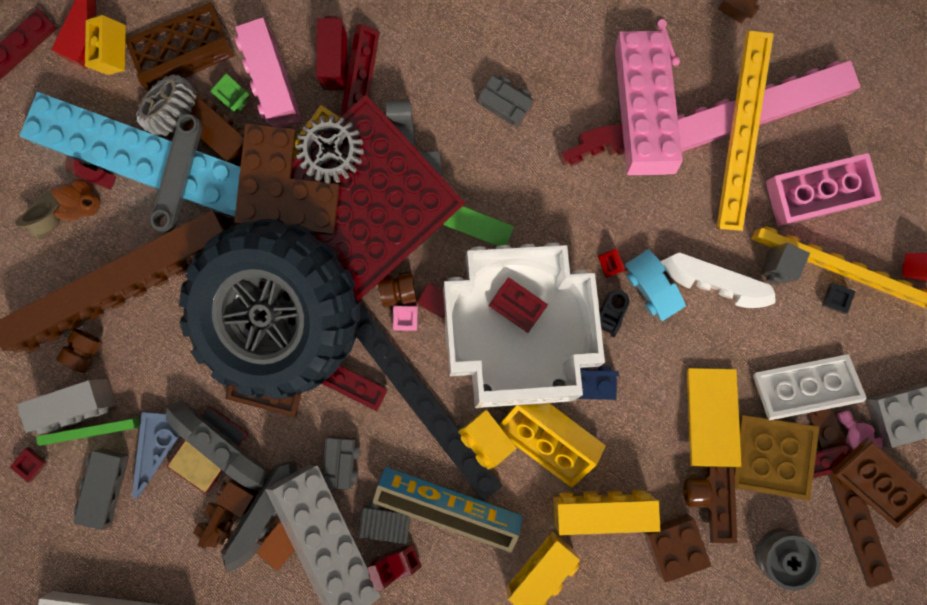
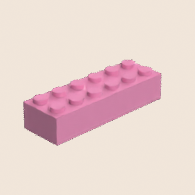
[615,31,683,175]

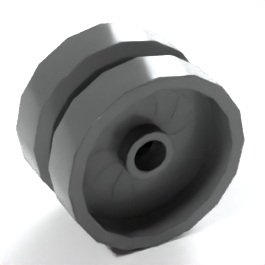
[755,529,821,591]

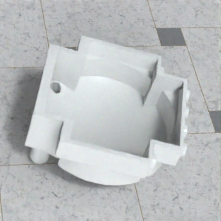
[443,243,605,408]

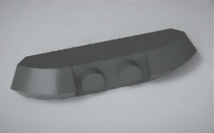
[166,401,267,490]
[221,461,297,573]

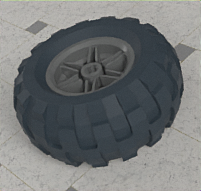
[179,219,360,399]

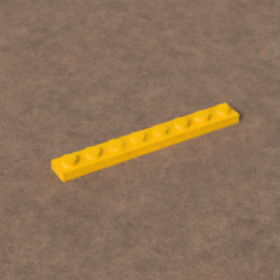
[716,31,774,231]
[751,226,927,309]

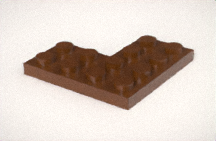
[234,124,340,235]

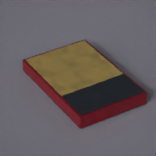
[166,406,249,494]

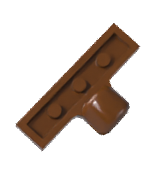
[683,467,737,543]

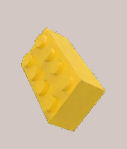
[553,489,660,535]

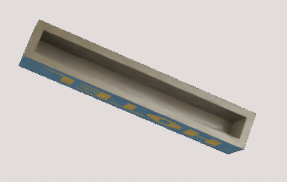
[372,467,523,553]

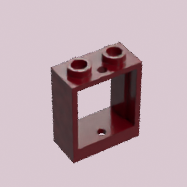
[316,15,348,90]

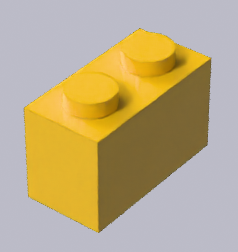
[85,15,126,75]
[458,410,517,469]

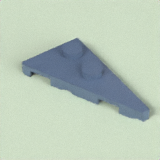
[132,411,180,498]

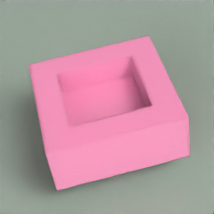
[393,306,418,331]

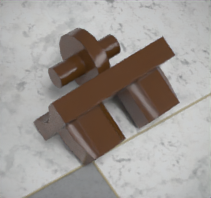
[193,502,234,549]

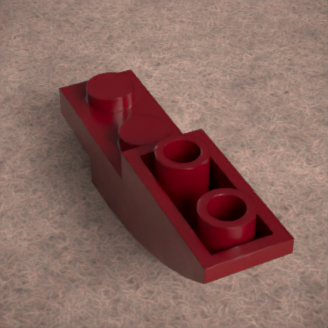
[559,124,625,167]

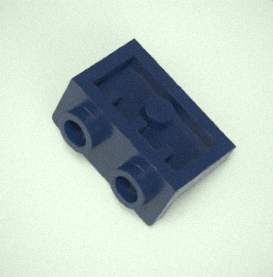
[577,366,619,400]

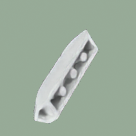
[660,252,775,308]

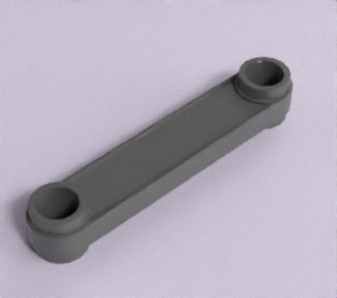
[150,114,203,233]

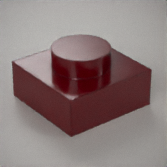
[9,447,48,482]

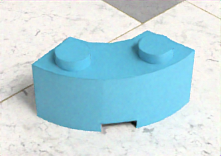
[625,249,686,321]

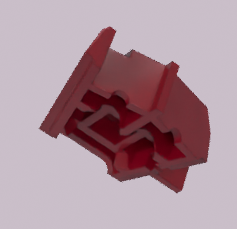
[65,158,117,190]

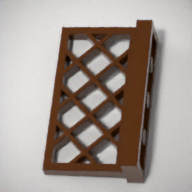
[125,2,235,92]

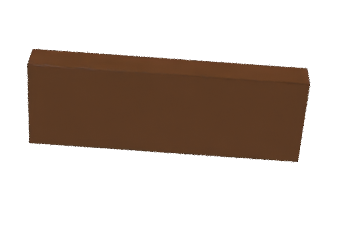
[225,385,302,417]

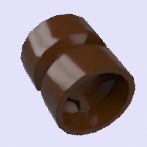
[378,271,417,308]
[56,328,103,373]

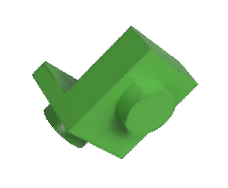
[210,73,250,112]

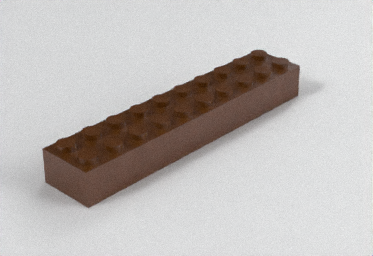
[0,210,230,353]

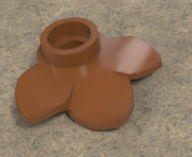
[51,179,100,221]

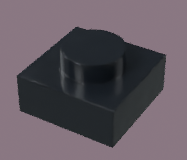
[821,283,856,314]

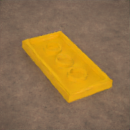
[687,368,742,467]

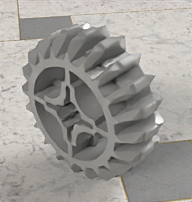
[136,74,196,137]
[296,115,364,183]

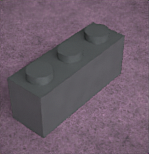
[73,448,129,530]

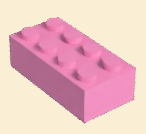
[234,18,302,128]
[765,153,882,227]

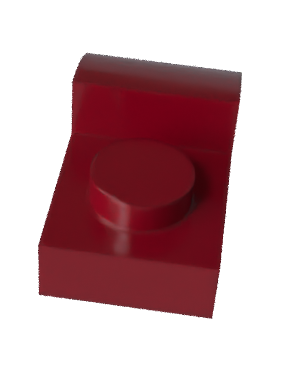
[367,544,422,591]

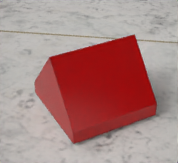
[598,248,626,278]

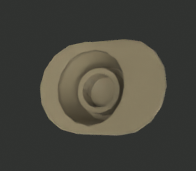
[15,191,60,240]

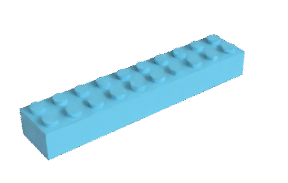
[19,92,240,218]

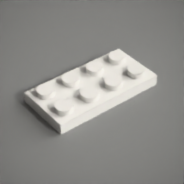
[753,354,867,421]

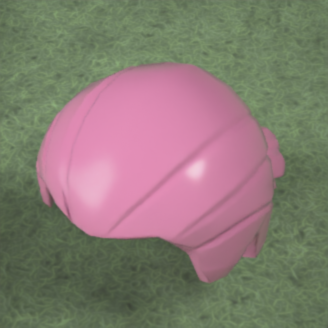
[836,410,883,452]

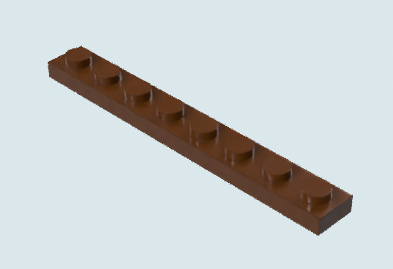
[806,408,894,588]

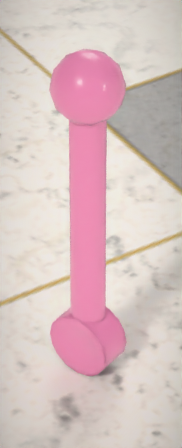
[657,19,680,66]

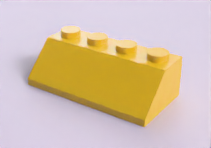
[499,403,606,488]

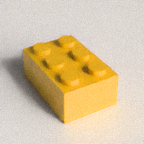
[506,531,580,605]

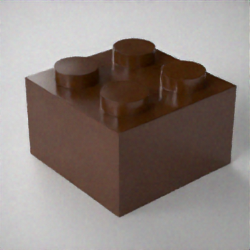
[643,514,712,583]

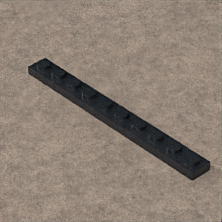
[355,301,502,501]

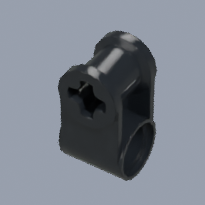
[599,290,630,338]

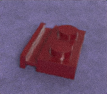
[488,277,548,333]

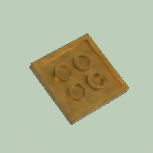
[735,415,819,501]

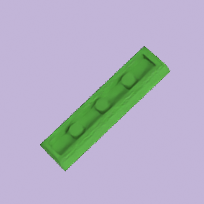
[36,417,141,446]

